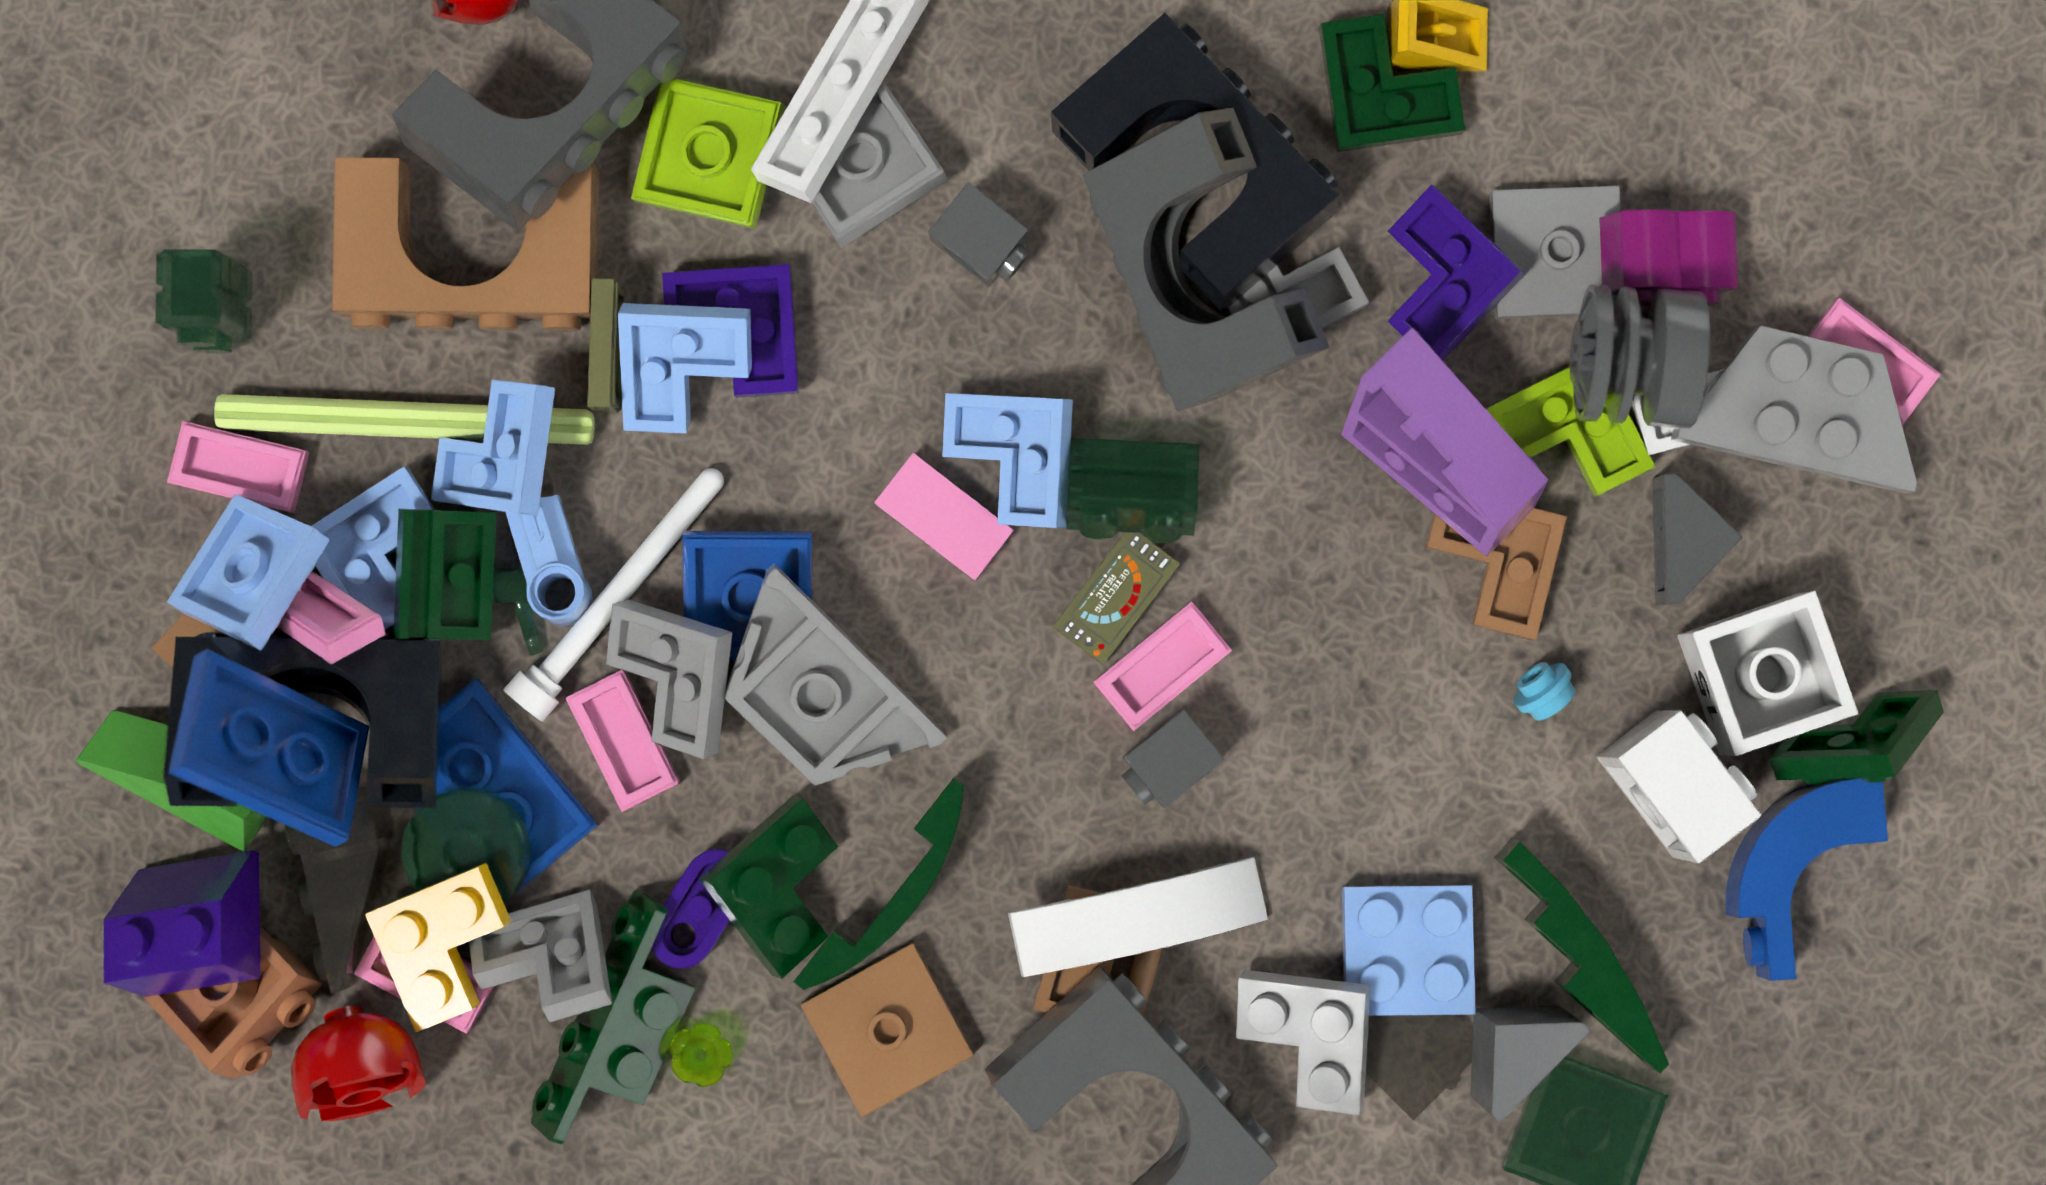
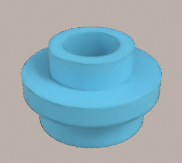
[1513,662,1576,721]

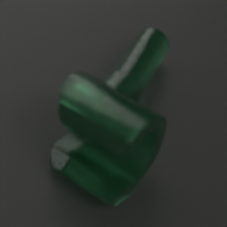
[493,568,544,656]

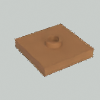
[800,942,974,1118]

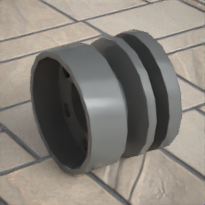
[1569,284,1710,428]

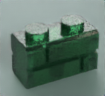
[155,249,252,354]
[1066,438,1199,543]

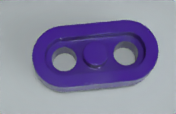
[651,849,730,968]

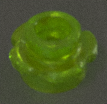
[670,1023,733,1087]

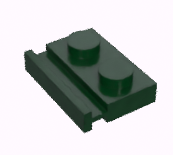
[393,508,496,641]

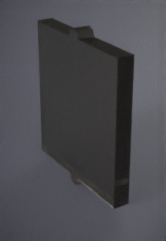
[1366,1015,1473,1121]

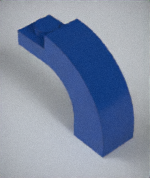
[1725,778,1888,981]

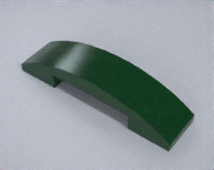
[793,777,964,990]

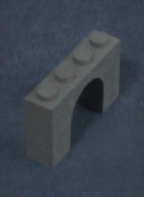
[392,0,688,232]
[1083,108,1330,411]
[985,965,1278,1185]

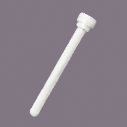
[503,468,724,722]

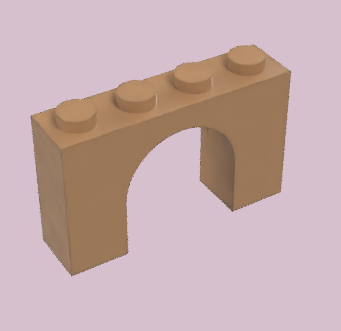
[332,157,599,332]

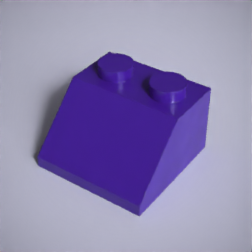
[104,850,261,997]

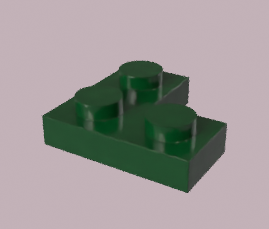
[1319,14,1465,152]
[1769,690,1944,784]
[699,796,839,979]

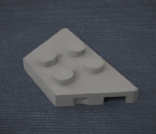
[1671,326,1917,494]
[725,563,947,786]

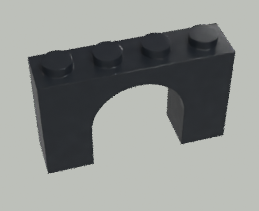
[1051,13,1339,313]
[163,632,442,808]

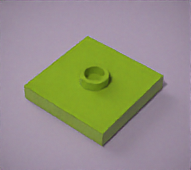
[631,79,786,230]

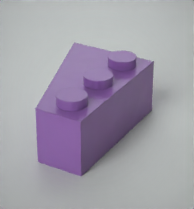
[1341,327,1548,557]

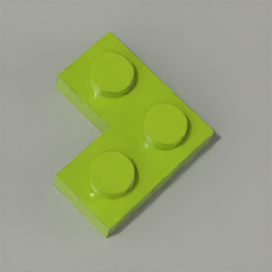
[1486,367,1655,497]

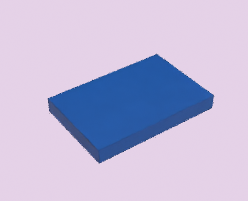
[169,649,369,847]
[417,678,599,904]

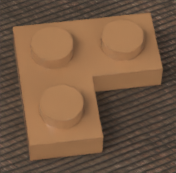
[1425,508,1567,641]

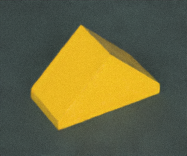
[1389,0,1488,72]

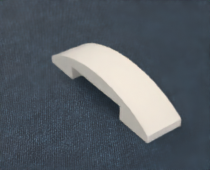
[1008,857,1268,977]

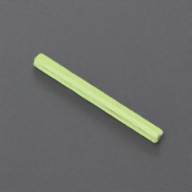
[214,394,595,445]

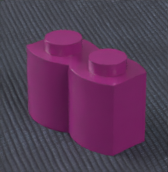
[1599,210,1738,306]

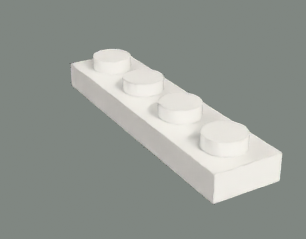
[751,0,929,203]

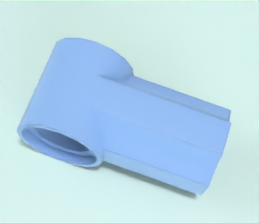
[506,495,593,626]

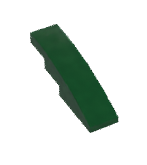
[1494,839,1669,1074]

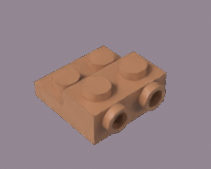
[143,925,323,1080]

